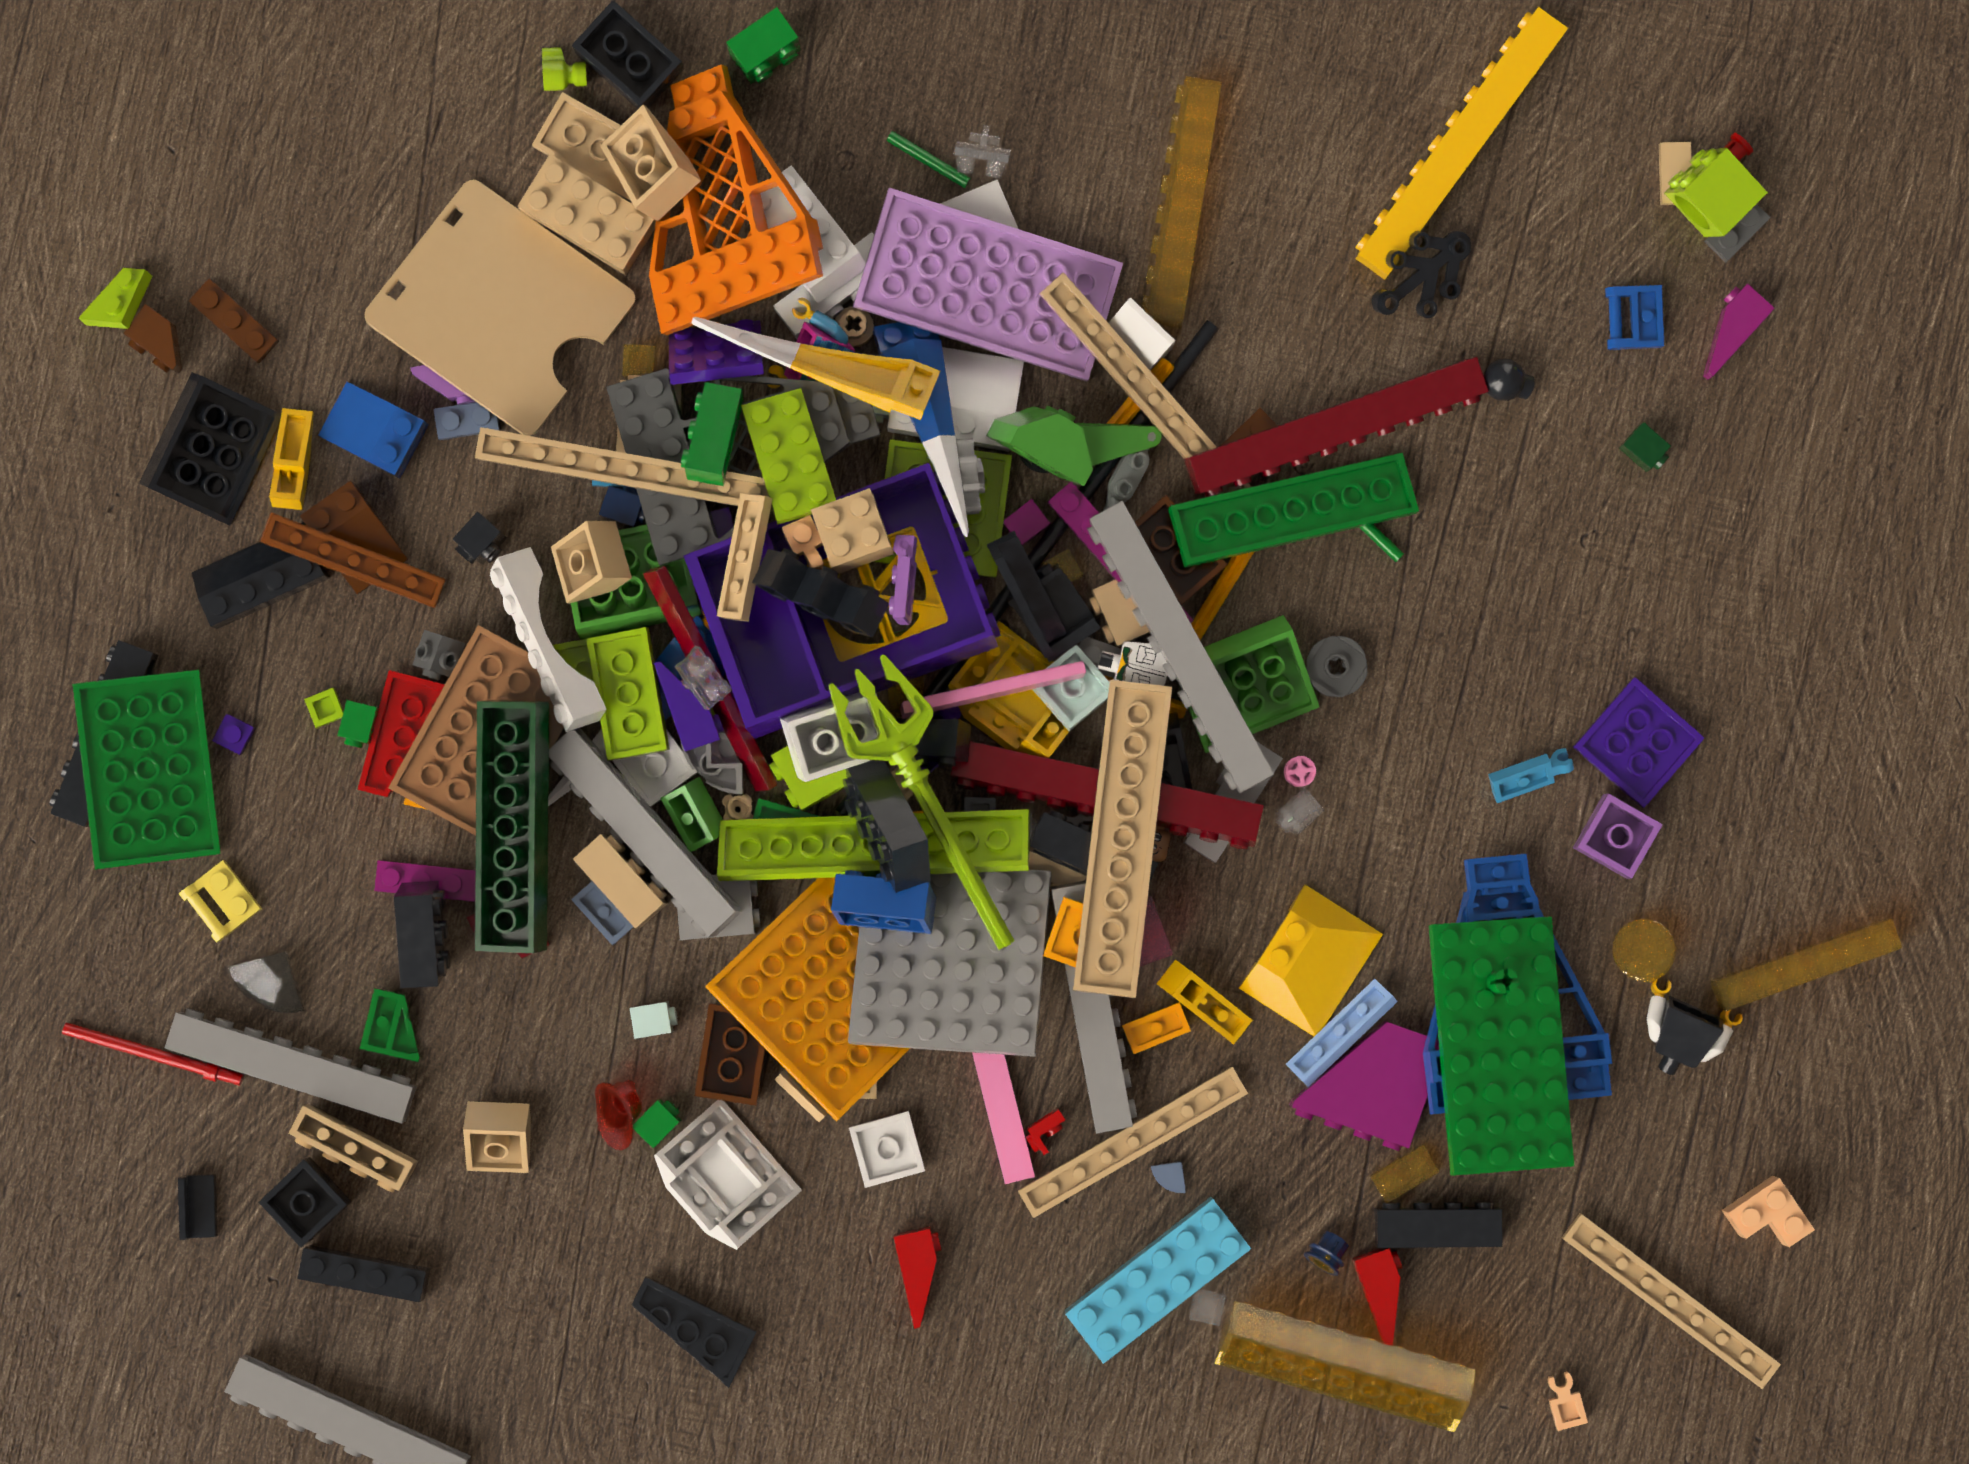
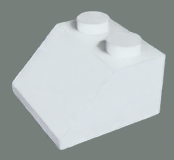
[1109,297,1175,370]

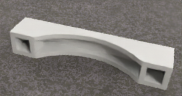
[490,547,607,732]

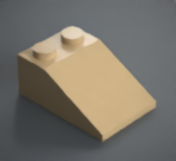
[600,105,701,221]

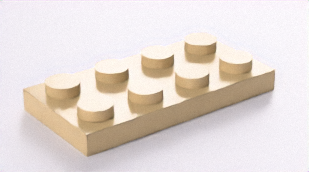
[532,92,633,204]

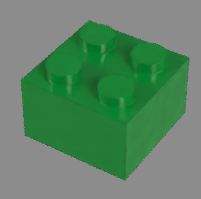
[726,7,801,85]

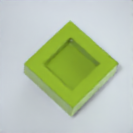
[304,688,344,728]

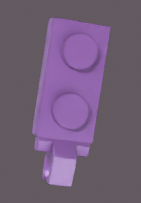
[889,535,917,625]

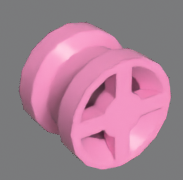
[1284,756,1316,787]

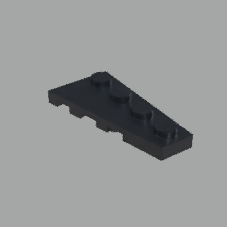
[632,1276,757,1388]

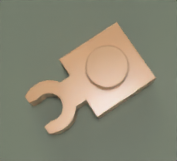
[1548,1372,1588,1431]

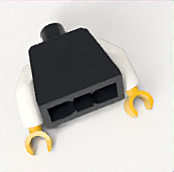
[1647,977,1743,1075]

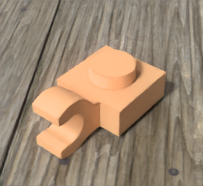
[782,515,824,570]

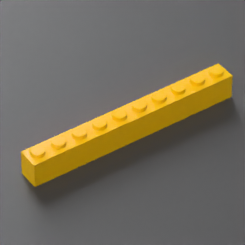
[1355,7,1568,280]

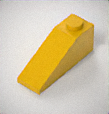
[1156,959,1253,1044]

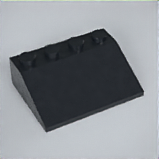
[139,372,281,526]

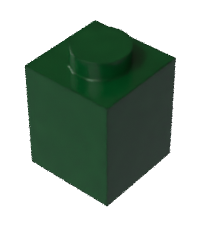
[1619,422,1671,472]

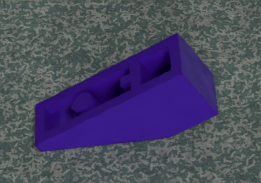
[654,661,724,752]

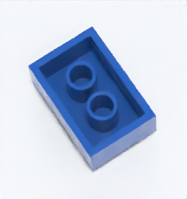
[831,870,937,934]

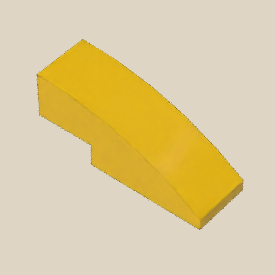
[269,408,314,510]

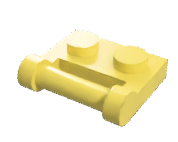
[179,860,262,943]

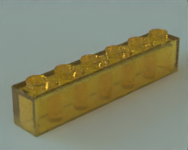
[1710,919,1903,1011]

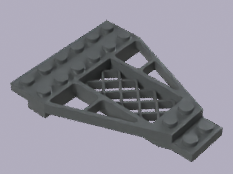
[606,369,881,566]

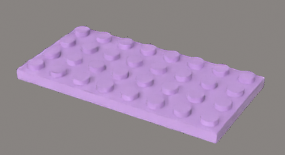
[853,188,1123,381]

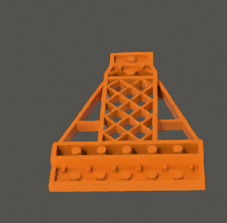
[649,64,823,335]

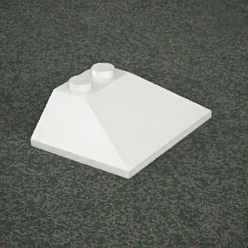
[654,1100,802,1250]

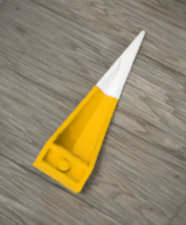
[691,317,940,420]

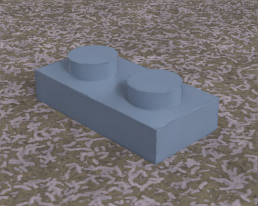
[434,402,500,440]
[571,881,634,946]

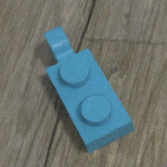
[1488,748,1574,803]

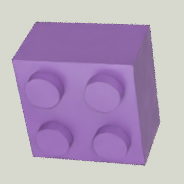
[1573,793,1663,879]

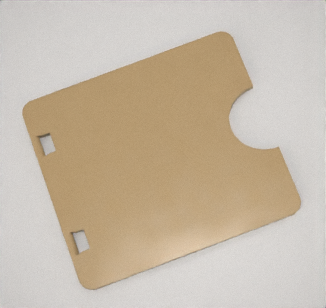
[365,180,635,436]

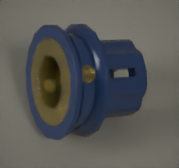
[1304,1231,1349,1276]

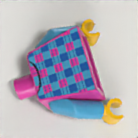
[767,298,855,388]

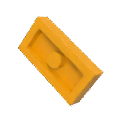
[1122,1002,1191,1054]

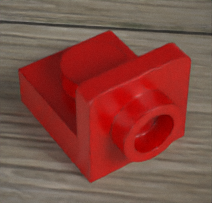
[1025,1108,1065,1155]

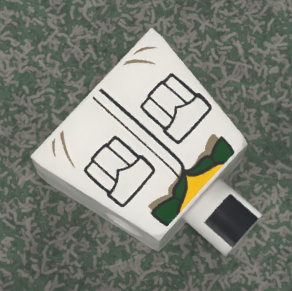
[1098,642,1167,686]

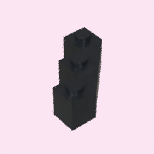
[752,548,889,637]

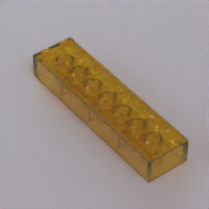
[1214,1301,1476,1432]

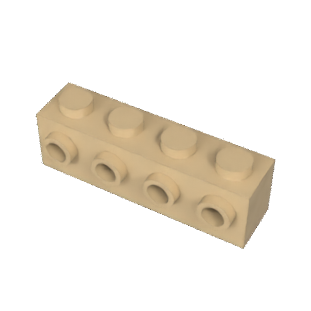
[288,1104,418,1192]

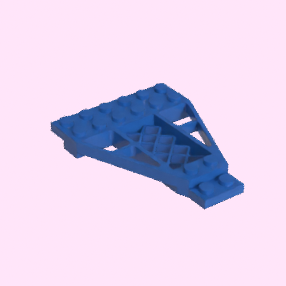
[1423,854,1612,1115]

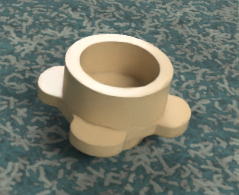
[722,794,753,820]

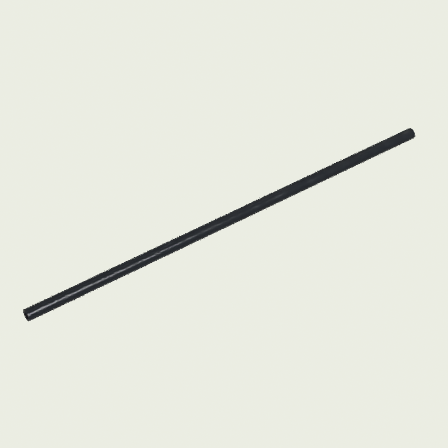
[835,320,1219,816]

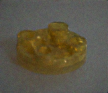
[1613,919,1677,983]

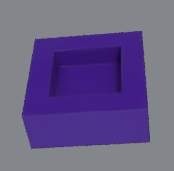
[212,714,256,755]

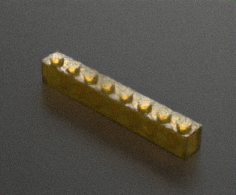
[1141,76,1222,328]

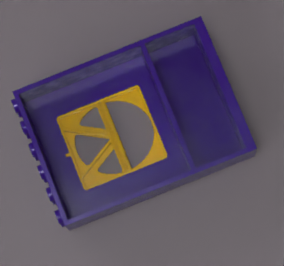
[684,463,1001,739]

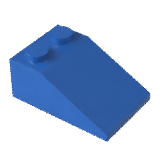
[318,382,429,479]

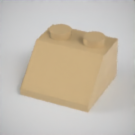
[551,521,632,603]
[463,1101,531,1173]

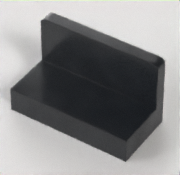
[178,1174,218,1240]

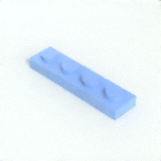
[1286,979,1398,1087]

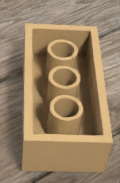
[518,154,656,276]

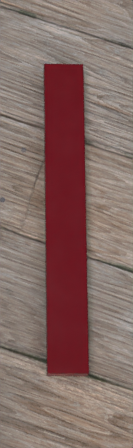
[643,566,777,791]

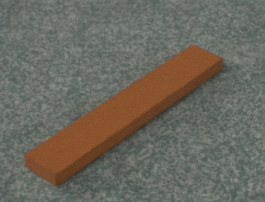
[259,512,446,608]

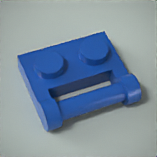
[1605,285,1664,350]

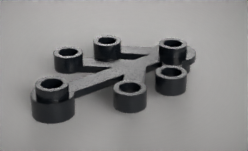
[1372,231,1471,318]

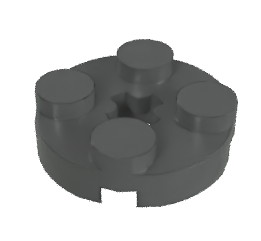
[1306,636,1367,697]

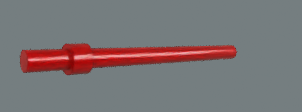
[62,1022,244,1086]

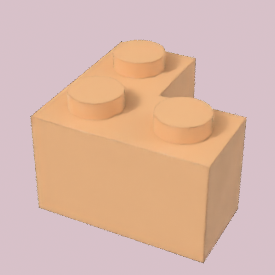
[1722,1176,1815,1247]

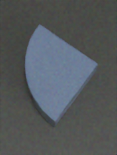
[1151,1161,1186,1193]

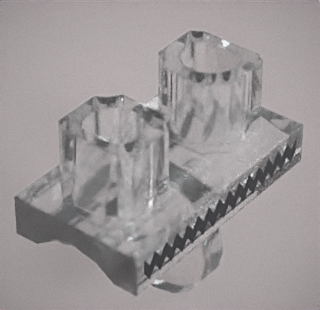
[675,646,731,710]

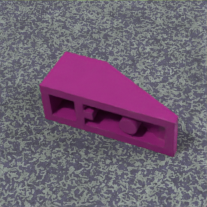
[1703,283,1775,380]

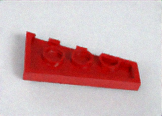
[357,670,445,798]

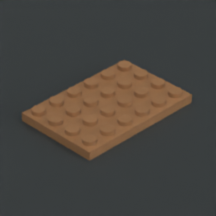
[388,625,564,836]

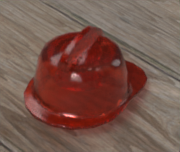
[595,1080,642,1150]

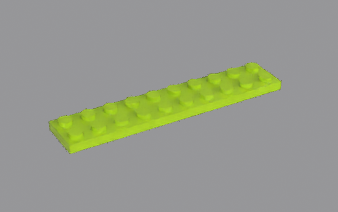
[717,809,1030,881]

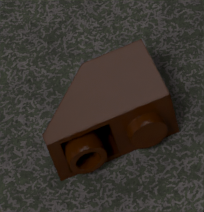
[123,304,182,374]

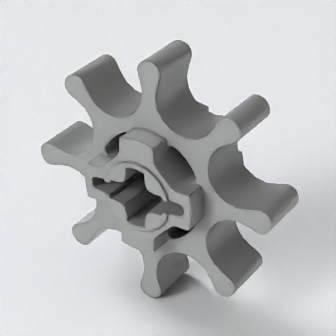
[956,438,985,515]

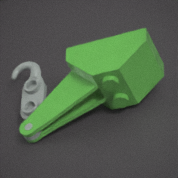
[986,405,1162,511]

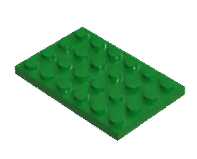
[72,669,221,870]

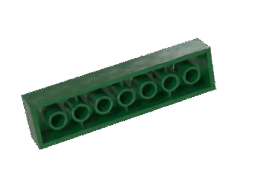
[475,700,549,953]

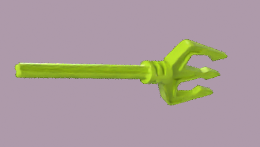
[829,655,1015,950]

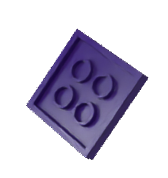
[669,319,764,385]
[1573,677,1705,808]

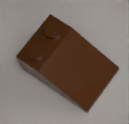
[300,480,408,595]

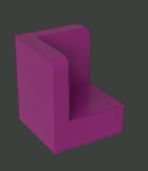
[1003,499,1050,546]

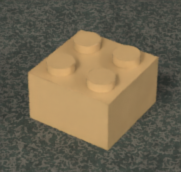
[811,488,894,574]

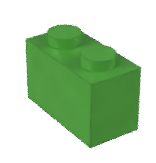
[660,777,723,852]

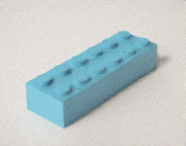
[1064,1197,1251,1364]

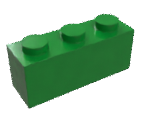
[681,382,744,486]

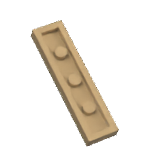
[717,493,773,622]

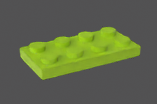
[741,388,836,525]
[586,627,670,761]

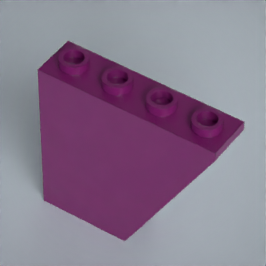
[1289,1021,1439,1151]

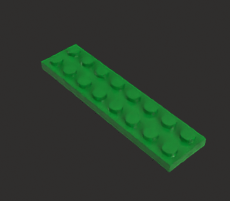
[1168,453,1419,568]

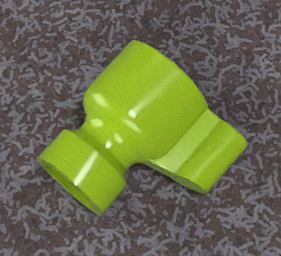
[542,47,587,91]

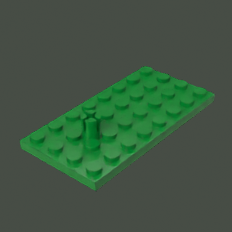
[1428,917,1574,1176]

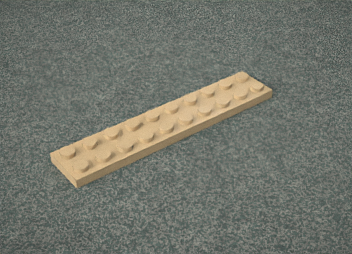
[1073,680,1172,998]

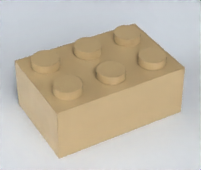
[573,834,668,929]

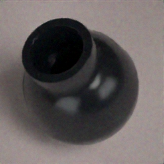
[1483,358,1535,401]

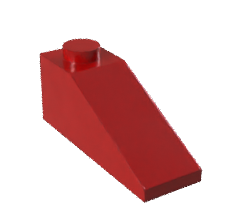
[894,1226,942,1329]
[1352,1248,1402,1349]

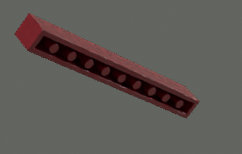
[1184,357,1489,497]
[951,741,1264,850]

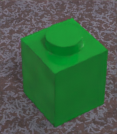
[337,700,379,748]
[631,1099,682,1149]

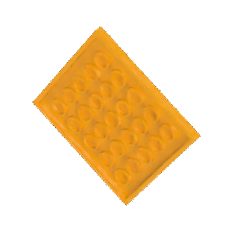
[705,877,910,1121]

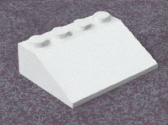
[887,347,1024,452]

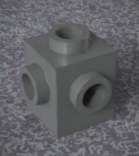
[412,630,466,681]

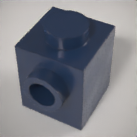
[599,485,645,528]

